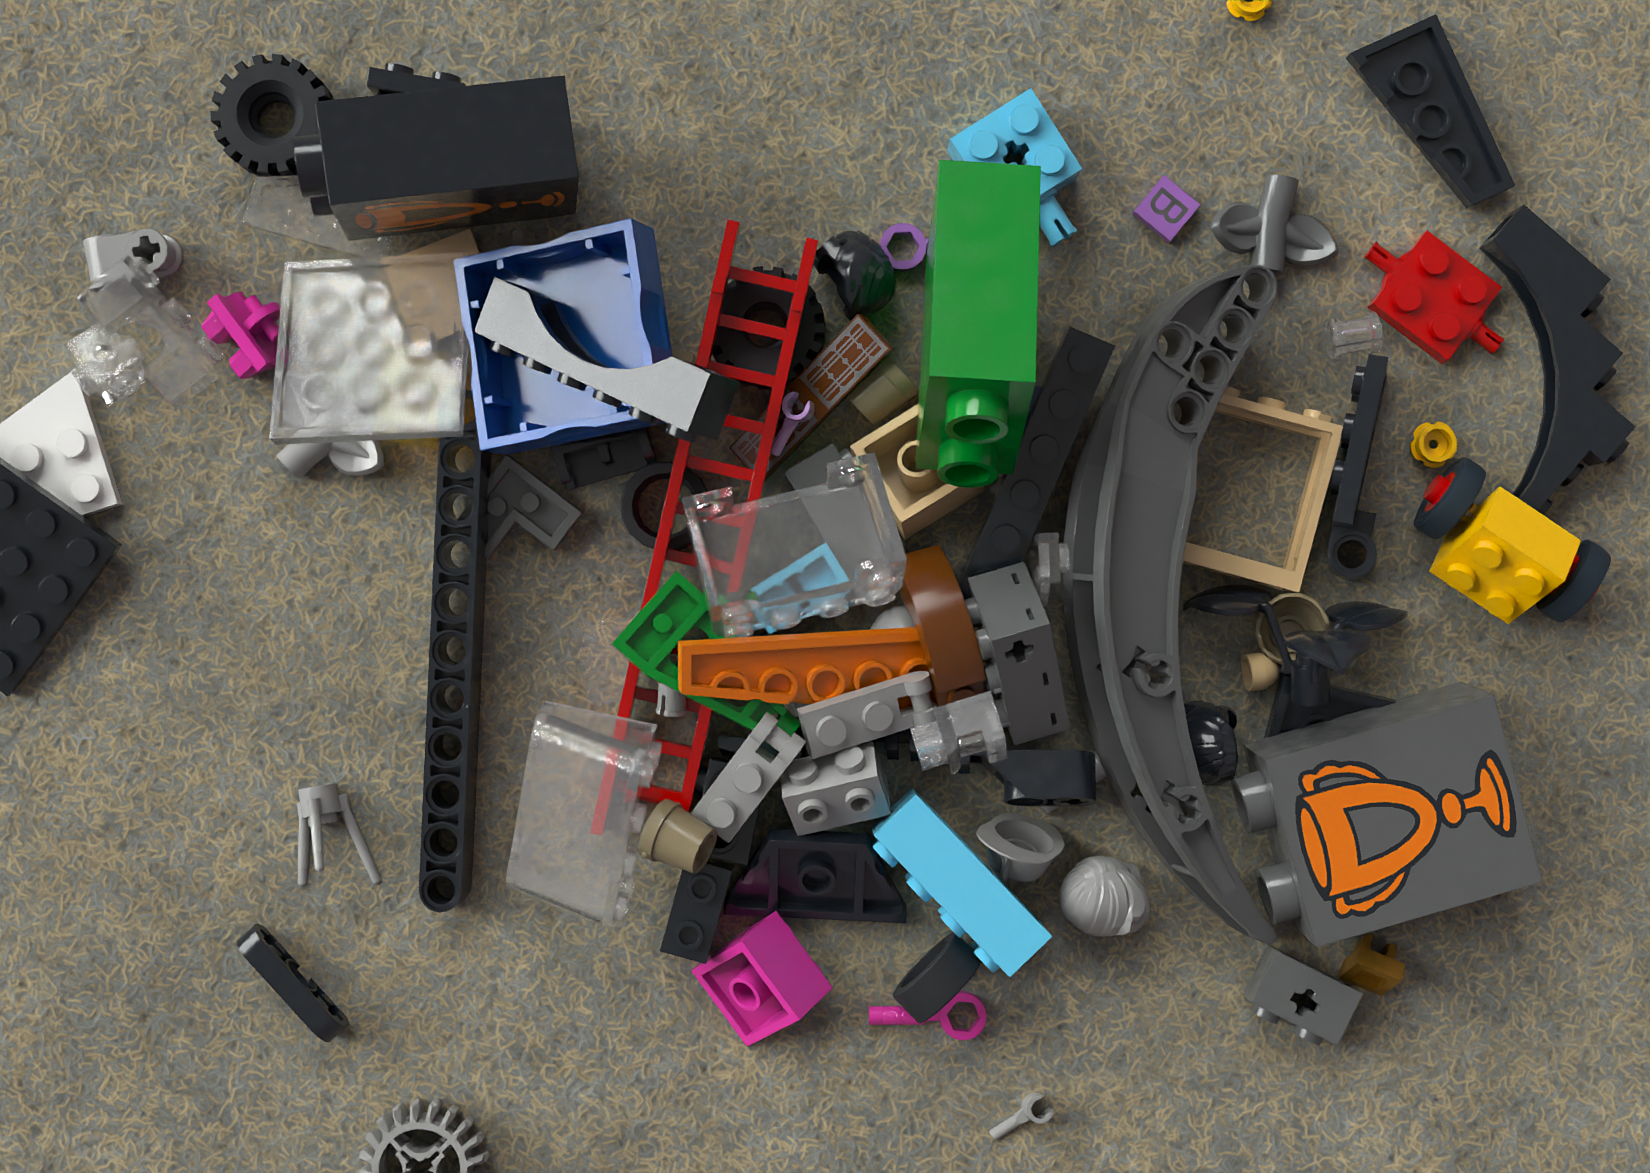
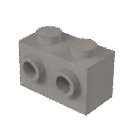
[781,741,891,836]

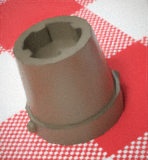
[848,356,919,425]
[638,799,717,874]

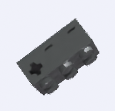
[964,562,1070,745]

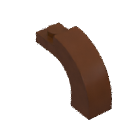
[893,544,988,724]

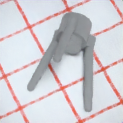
[297,783,381,887]

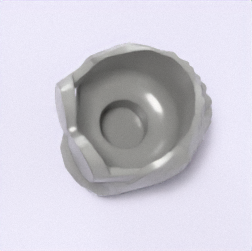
[1058,855,1151,937]

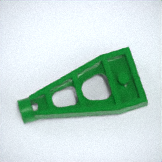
[611,571,800,751]

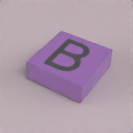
[1132,175,1200,243]

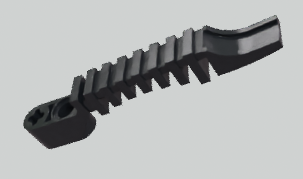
[718,716,1096,807]

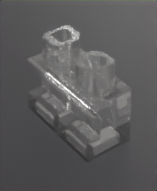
[910,691,1008,774]

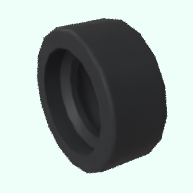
[620,461,711,550]
[893,932,982,1023]

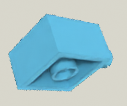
[947,88,1082,248]

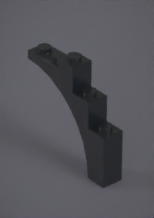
[1479,205,1636,515]

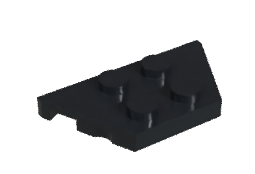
[724,829,907,923]

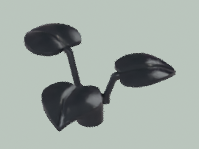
[1183,585,1408,706]

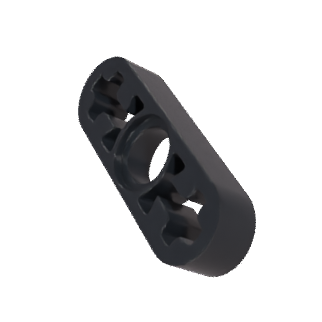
[237,924,349,1043]

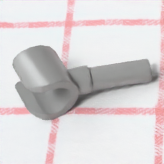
[989,1092,1054,1141]

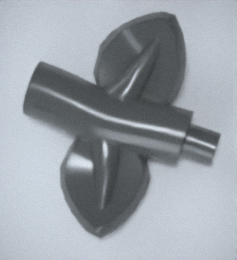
[1211,175,1339,277]

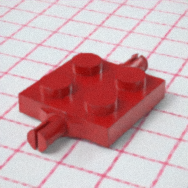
[1363,230,1504,364]

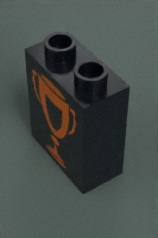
[293,75,579,241]

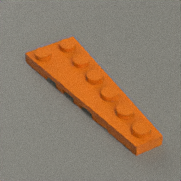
[678,627,965,721]

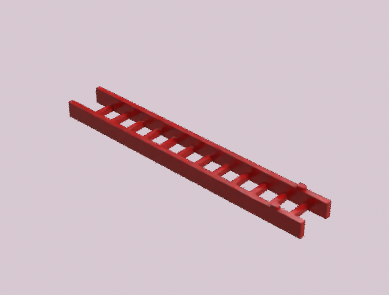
[591,219,818,835]

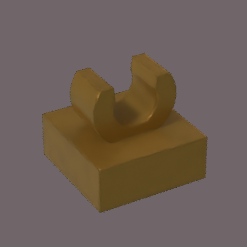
[1338,933,1405,996]

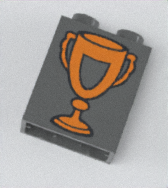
[1231,682,1543,947]

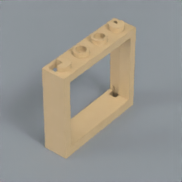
[1183,386,1343,593]

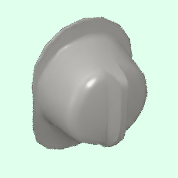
[976,812,1065,883]

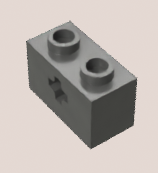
[1243,944,1363,1046]

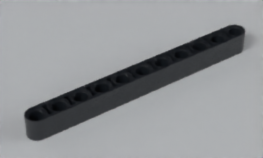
[419,388,492,913]

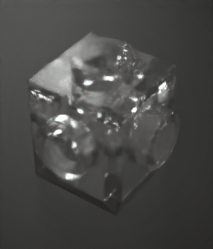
[64,318,148,406]

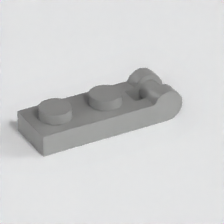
[797,671,940,759]
[691,712,806,843]

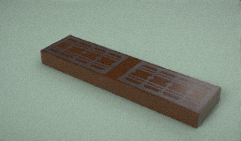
[729,314,895,481]

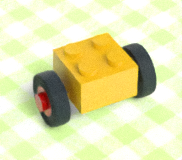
[1414,457,1611,624]

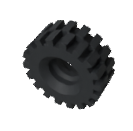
[210,54,333,182]
[712,266,825,390]

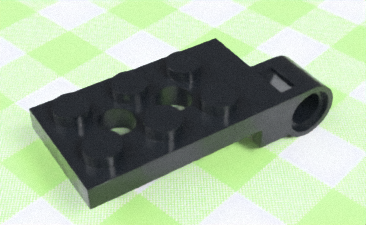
[1327,354,1389,581]

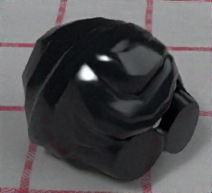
[814,230,897,321]
[1184,700,1238,786]

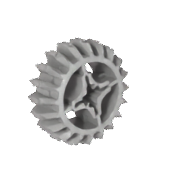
[358,1098,489,1173]

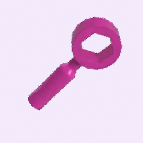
[869,990,987,1041]

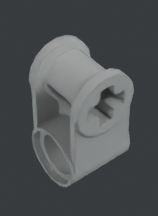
[83,229,183,290]

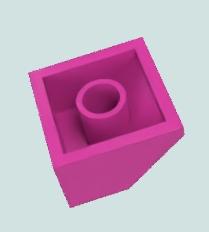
[691,911,833,1046]

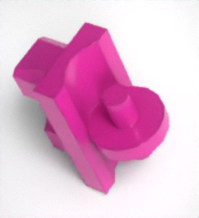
[201,291,292,379]

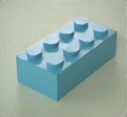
[871,787,1052,977]

